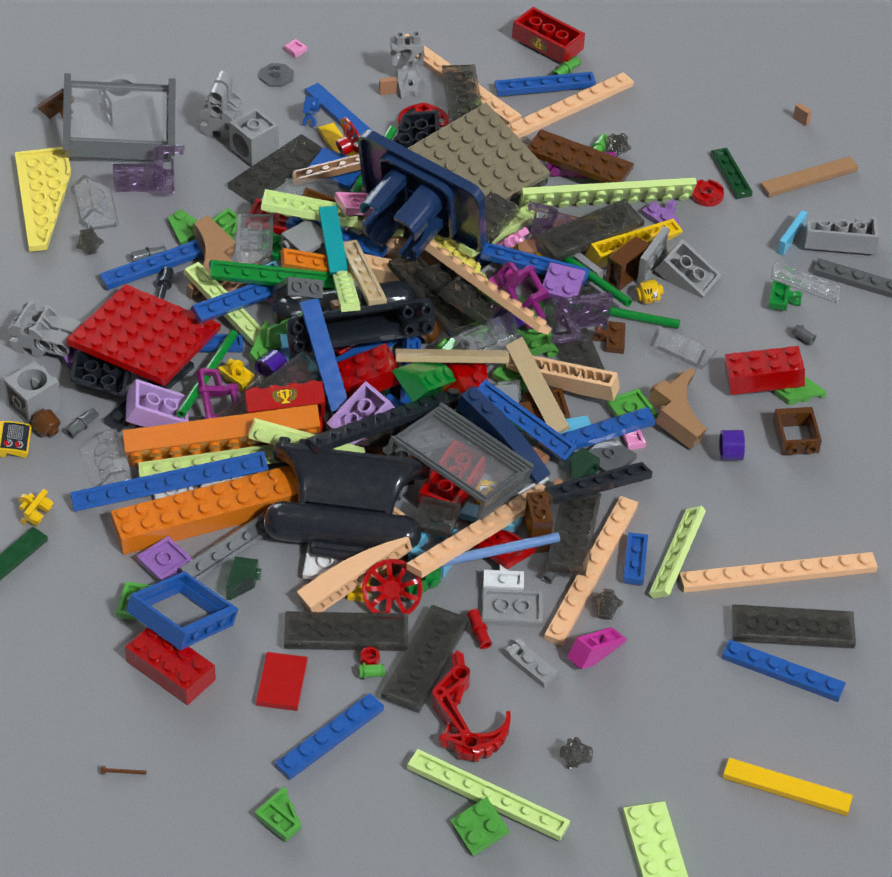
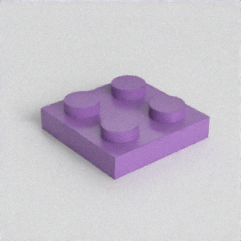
[543,262,586,304]
[136,536,192,582]

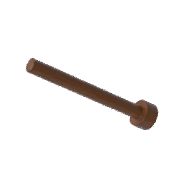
[101,765,147,775]

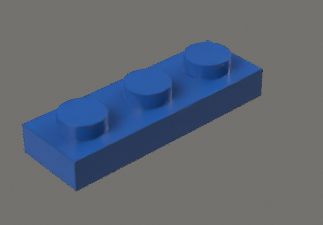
[623,532,648,585]

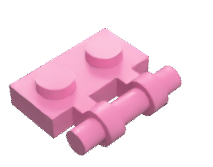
[496,227,529,248]

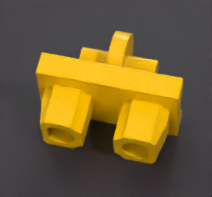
[218,358,255,392]
[18,488,54,526]

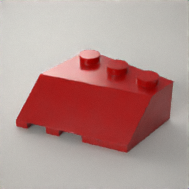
[442,363,488,410]

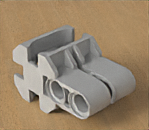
[200,71,243,140]
[7,301,82,357]

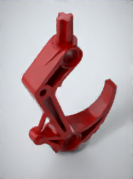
[432,650,511,763]

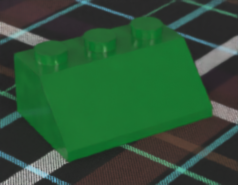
[392,362,456,402]

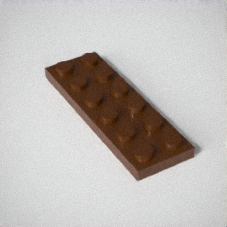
[527,129,634,183]

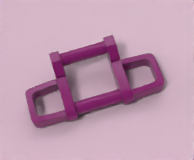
[497,262,550,329]
[197,368,244,419]

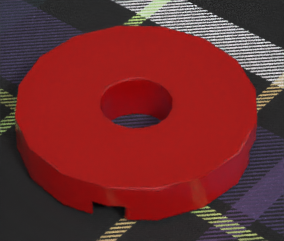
[691,179,724,207]

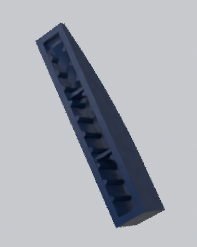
[456,386,551,485]

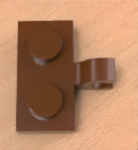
[38,88,75,120]
[593,321,625,354]

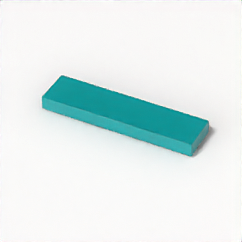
[318,205,348,275]

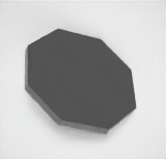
[259,63,294,87]

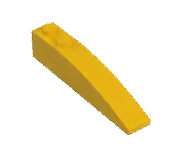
[585,218,683,268]

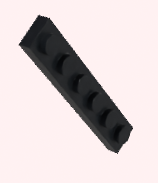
[104,361,194,433]
[544,462,653,505]

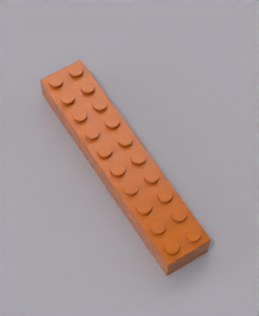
[122,404,321,467]
[111,465,298,555]

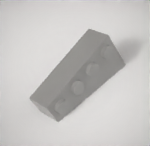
[804,217,879,255]

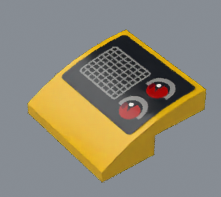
[0,421,32,458]

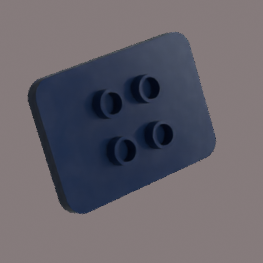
[357,129,487,262]

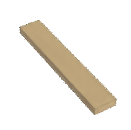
[343,240,387,306]
[506,337,570,434]
[395,349,509,364]

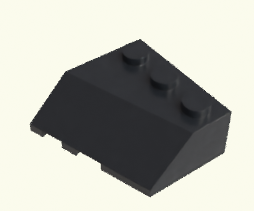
[393,110,440,148]
[70,351,132,398]

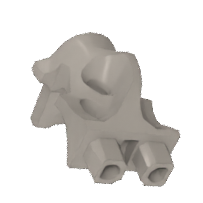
[390,30,424,99]

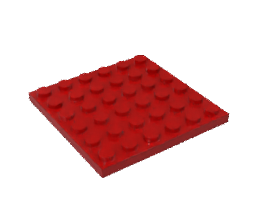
[66,284,221,386]

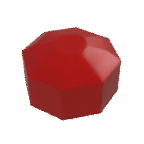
[360,647,380,665]

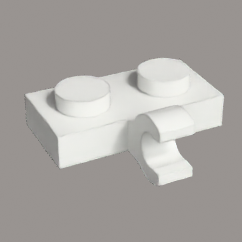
[483,564,524,590]

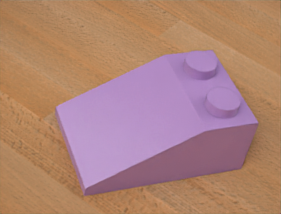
[126,379,189,427]
[327,381,395,445]

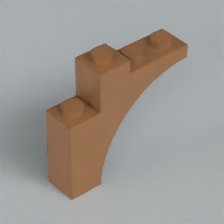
[186,215,236,299]
[648,367,707,449]

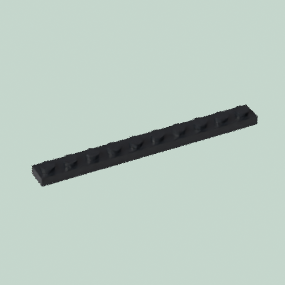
[306,388,463,453]

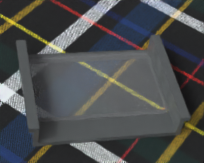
[62,73,176,162]
[382,403,534,520]

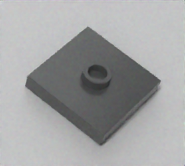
[582,438,637,472]

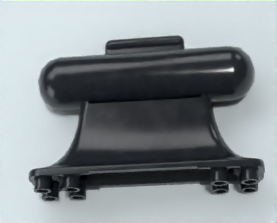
[272,280,435,353]
[263,436,431,560]

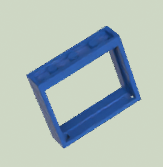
[126,571,238,650]

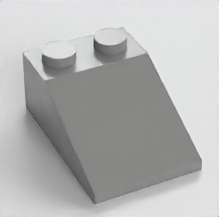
[654,239,721,298]

